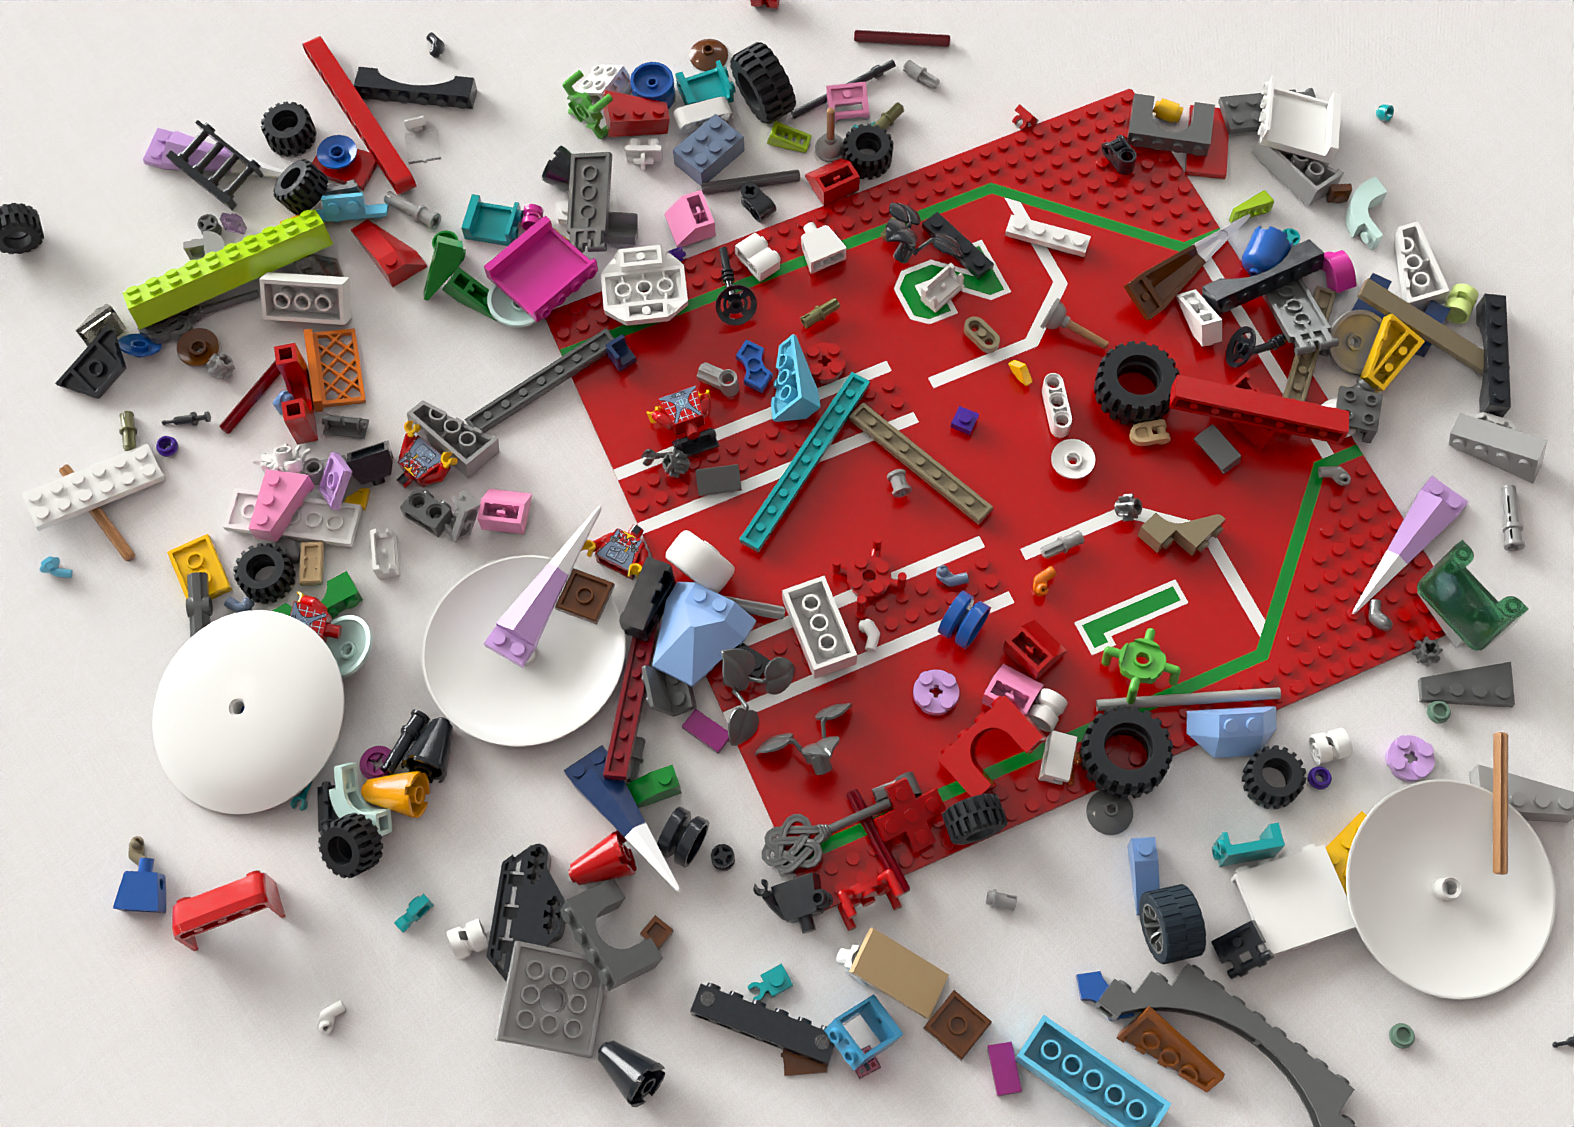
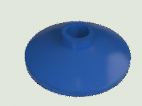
[317,135,357,169]
[118,333,162,358]

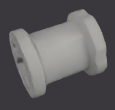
[887,469,912,498]

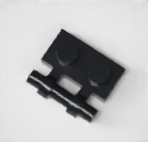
[1211,920,1274,979]

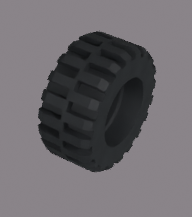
[730,42,796,124]
[1094,341,1180,426]
[1080,705,1173,799]

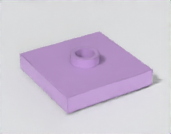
[318,452,352,511]

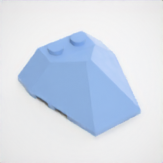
[652,582,756,687]

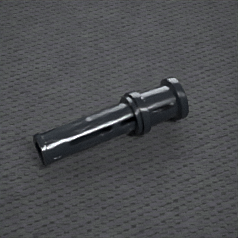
[380,709,430,775]

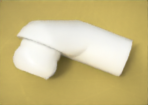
[859,619,880,652]

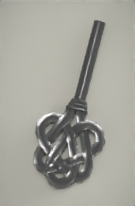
[137,290,260,344]
[762,799,892,875]

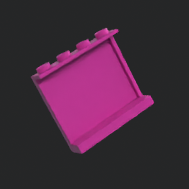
[484,215,598,323]

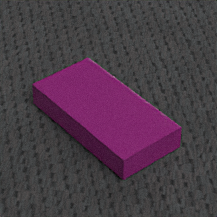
[682,708,729,754]
[987,1041,1022,1096]

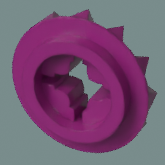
[359,746,396,779]

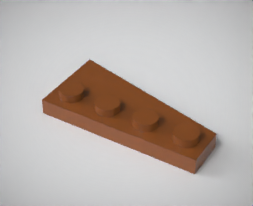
[1116,1006,1225,1092]

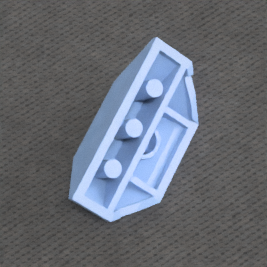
[1187,706,1276,758]

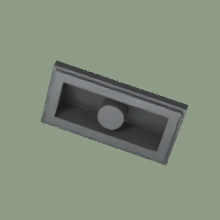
[695,464,742,496]

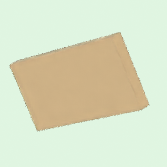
[849,928,949,1019]

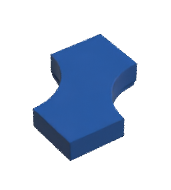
[736,340,773,393]
[1076,971,1134,1021]

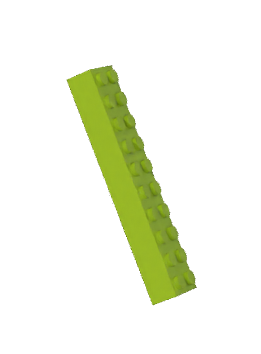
[122,209,334,330]

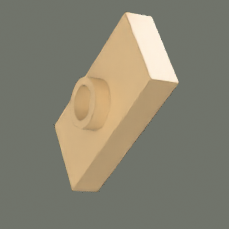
[299,541,325,586]

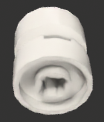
[1027,688,1068,732]
[1308,728,1352,765]
[447,918,489,960]

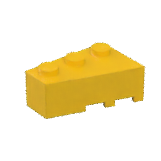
[1360,314,1425,393]

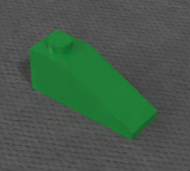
[423,235,466,301]
[442,267,498,322]
[627,764,682,808]

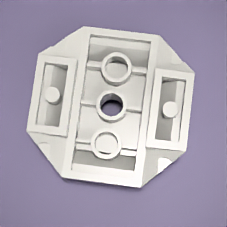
[601,245,688,326]

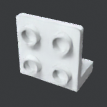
[577,65,631,99]

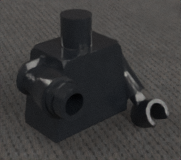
[753,873,833,934]

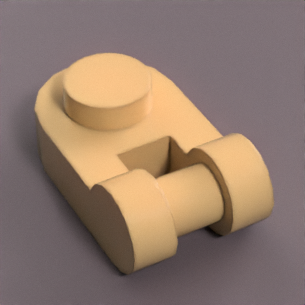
[1130,419,1171,446]

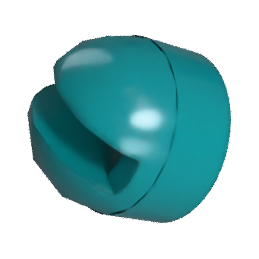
[1376,104,1394,121]

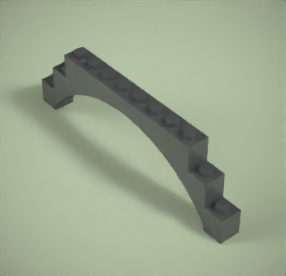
[1094,963,1356,1127]

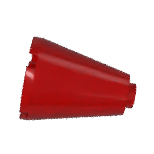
[568,830,637,885]

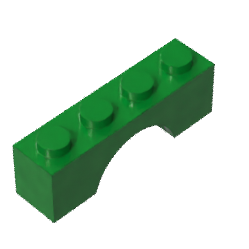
[272,571,363,619]

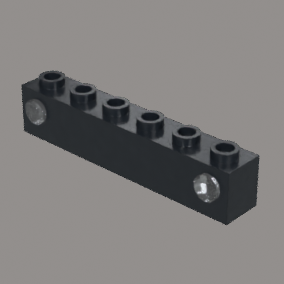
[690,982,835,1067]

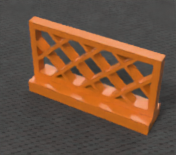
[303,328,366,412]

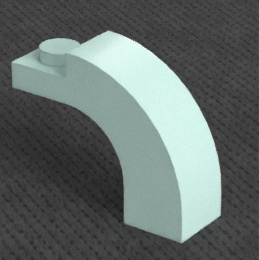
[1346,176,1388,250]
[329,762,392,836]

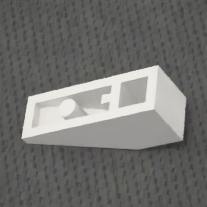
[1176,289,1222,347]

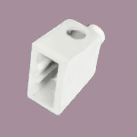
[801,222,846,274]

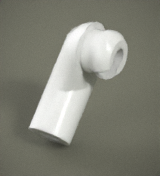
[317,1000,346,1035]

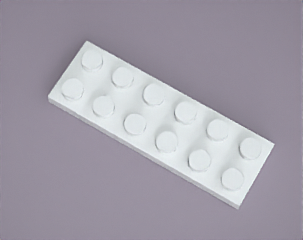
[21,444,165,531]
[223,488,363,548]

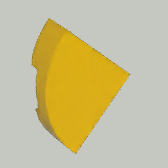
[1008,360,1032,386]
[344,488,371,511]

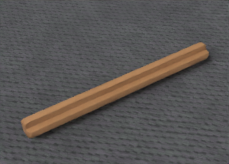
[59,464,135,561]
[1493,732,1508,875]

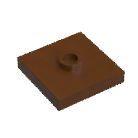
[555,568,615,625]
[923,990,992,1061]

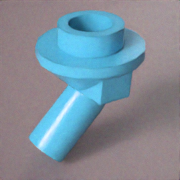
[39,556,73,578]

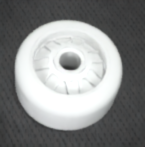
[666,530,735,593]

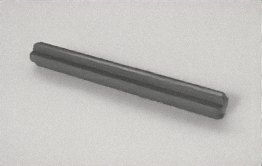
[701,169,800,195]

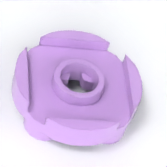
[913,670,959,716]
[1385,735,1435,782]

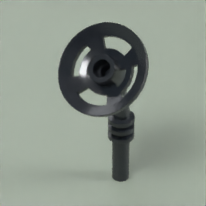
[715,247,757,325]
[1226,326,1288,368]

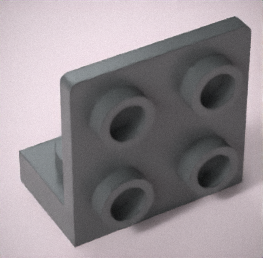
[1336,386,1383,443]
[642,665,697,717]

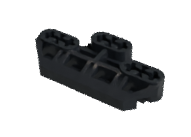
[486,844,566,982]

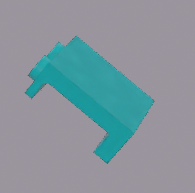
[675,60,736,106]
[461,194,523,246]
[1212,822,1285,867]

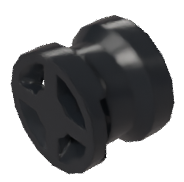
[711,844,735,871]

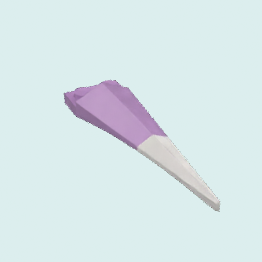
[143,128,283,178]
[1352,476,1469,614]
[484,506,601,668]

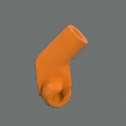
[1033,566,1057,596]

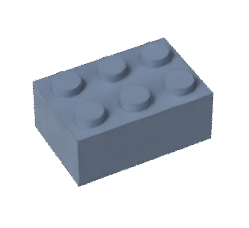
[673,114,745,186]

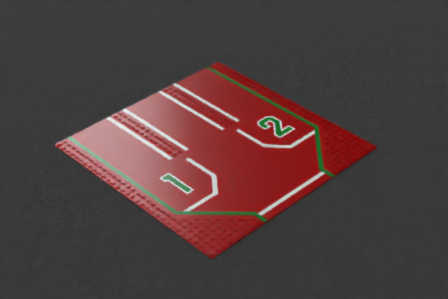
[545,89,1446,911]

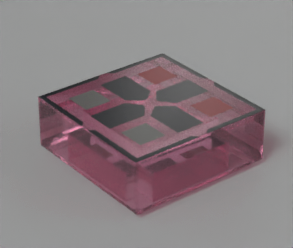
[854,1045,881,1080]

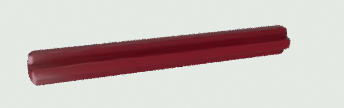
[854,30,950,47]
[219,360,281,434]
[847,789,910,895]

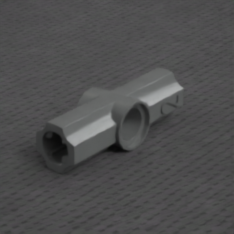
[186,572,213,638]

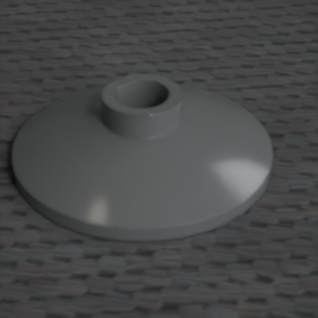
[1086,789,1133,835]

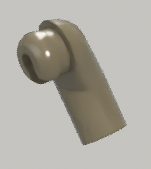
[128,836,147,866]

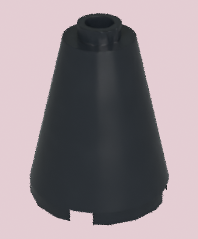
[542,145,572,190]
[401,717,453,783]
[598,1040,665,1107]

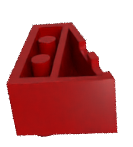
[603,90,670,137]

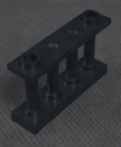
[166,120,264,211]

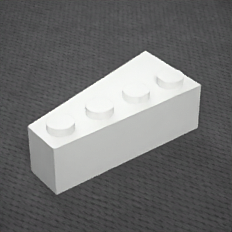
[1394,221,1450,310]

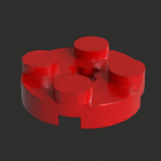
[805,343,846,384]

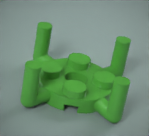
[562,70,613,139]
[1102,628,1181,704]

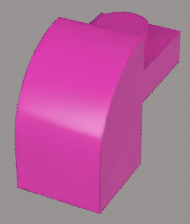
[1321,250,1357,293]

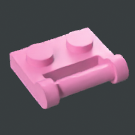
[826,82,870,122]

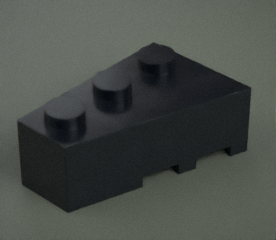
[619,556,676,642]

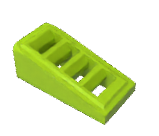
[767,121,812,153]
[1229,190,1274,223]

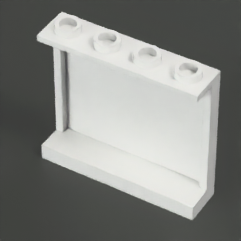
[1258,75,1341,163]
[1231,844,1356,957]

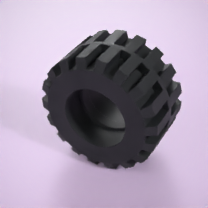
[261,101,316,157]
[842,123,894,180]
[273,159,328,215]
[0,203,44,254]
[233,543,296,604]
[1242,745,1307,809]
[942,794,1008,845]
[318,813,383,878]

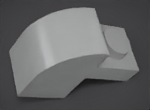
[183,231,226,260]

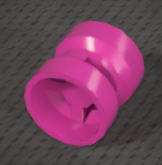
[521,204,544,231]

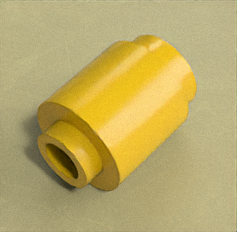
[1153,98,1184,123]

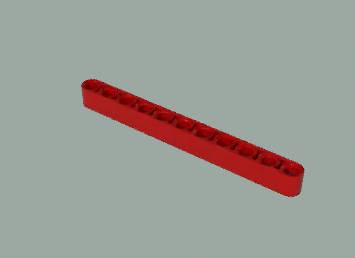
[302,36,417,195]

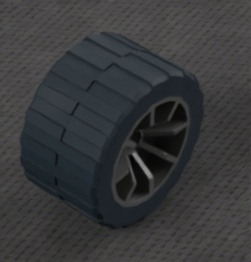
[1139,884,1206,965]

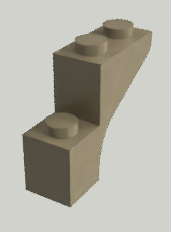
[1138,513,1225,556]

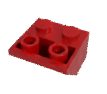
[805,158,860,206]
[1003,620,1067,680]

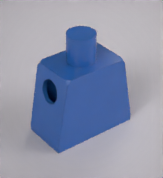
[113,858,166,913]

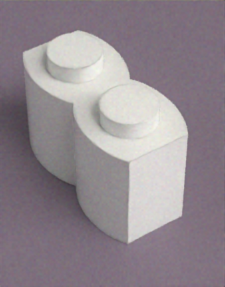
[735,233,781,282]

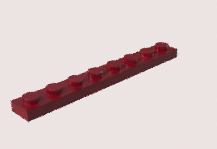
[603,620,660,781]

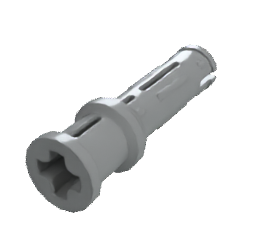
[384,191,441,230]
[1501,485,1525,551]

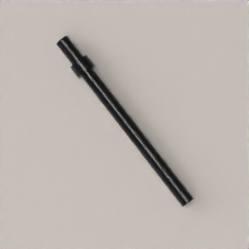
[791,60,896,119]

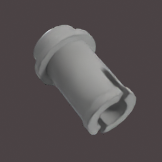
[986,889,1017,911]

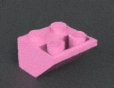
[664,190,716,248]
[477,489,532,534]
[982,664,1044,714]

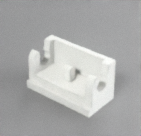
[920,263,964,313]
[370,528,400,579]
[1039,731,1077,785]

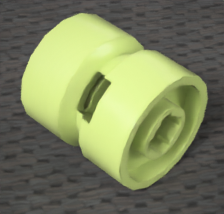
[1444,284,1479,324]

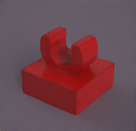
[1012,104,1039,130]

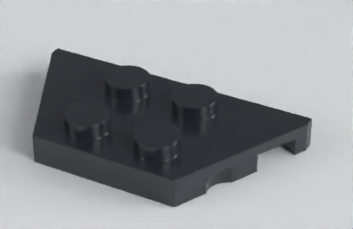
[55,324,127,399]

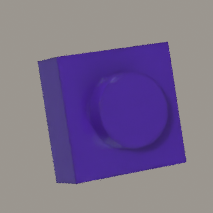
[950,406,979,435]

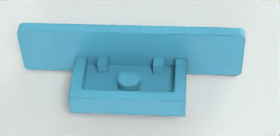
[316,192,389,223]

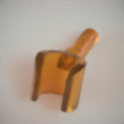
[1068,752,1081,785]

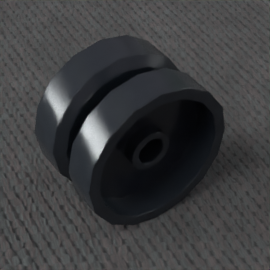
[657,806,710,868]

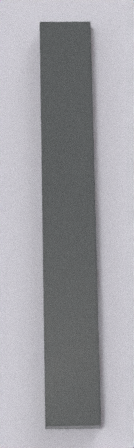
[465,328,614,433]

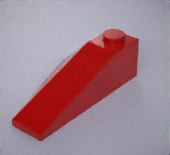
[350,219,427,288]

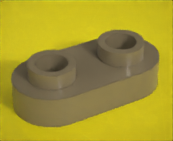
[964,317,1000,353]

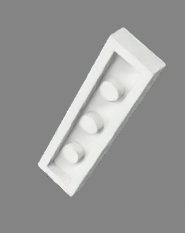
[1005,215,1091,257]

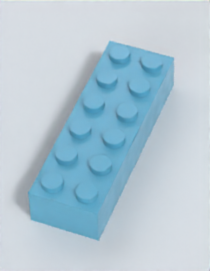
[1014,1015,1171,1127]

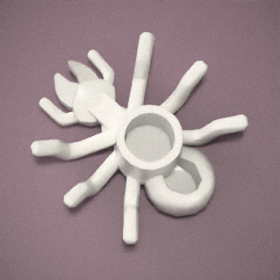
[253,443,311,473]

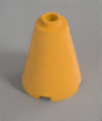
[361,771,430,818]

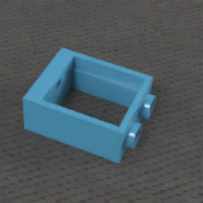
[824,994,903,1071]

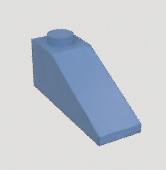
[1127,837,1160,915]

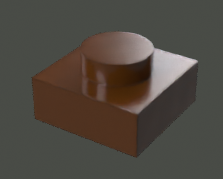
[1326,183,1352,203]
[640,915,674,950]

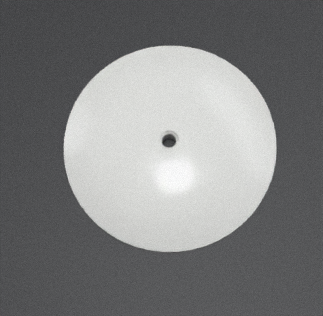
[422,555,626,747]
[153,610,344,814]
[1346,779,1555,999]

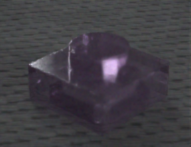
[220,212,247,234]

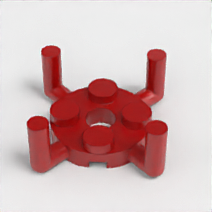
[832,535,907,612]
[837,869,904,931]

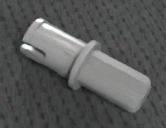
[903,60,940,89]
[1041,530,1084,558]

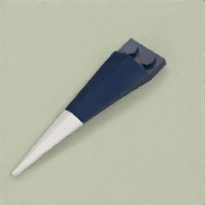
[564,745,680,893]

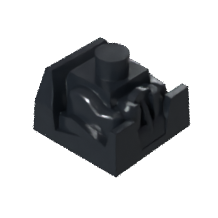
[346,440,393,486]

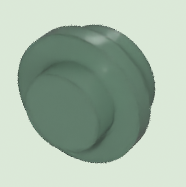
[1426,701,1451,724]
[1389,1023,1415,1049]

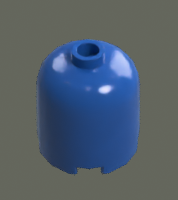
[1241,226,1293,276]

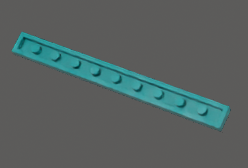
[739,372,870,553]

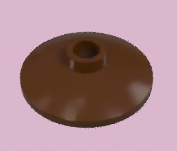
[689,39,728,72]
[177,328,219,367]

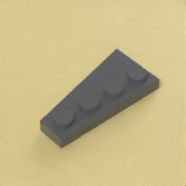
[1418,662,1515,708]

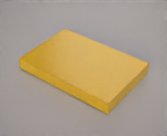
[167,534,233,599]

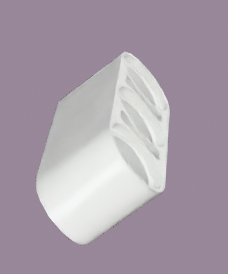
[673,97,734,134]
[1042,373,1072,438]

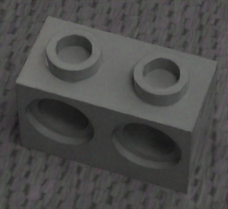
[400,488,454,538]

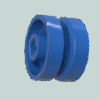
[630,62,676,109]
[938,591,991,649]

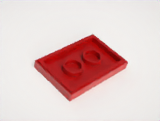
[312,149,378,191]

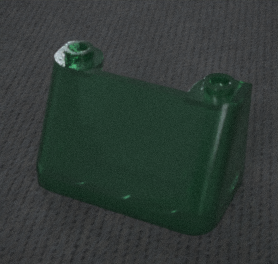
[1417,540,1529,651]

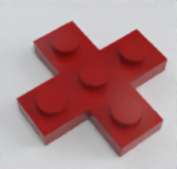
[873,777,947,852]

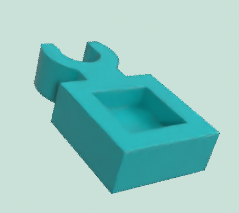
[394,893,434,933]
[748,963,793,1001]

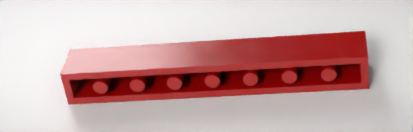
[1169,375,1349,445]

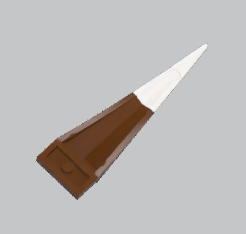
[1123,214,1251,321]

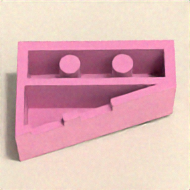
[248,469,315,542]

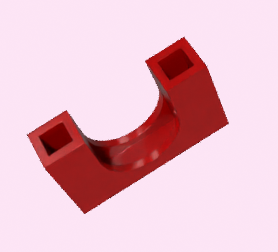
[274,343,318,445]
[938,695,1048,797]

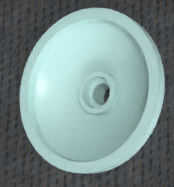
[487,283,536,327]
[326,615,373,679]

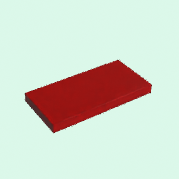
[1185,105,1229,179]

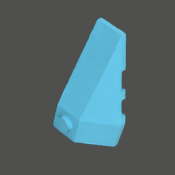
[771,334,821,422]

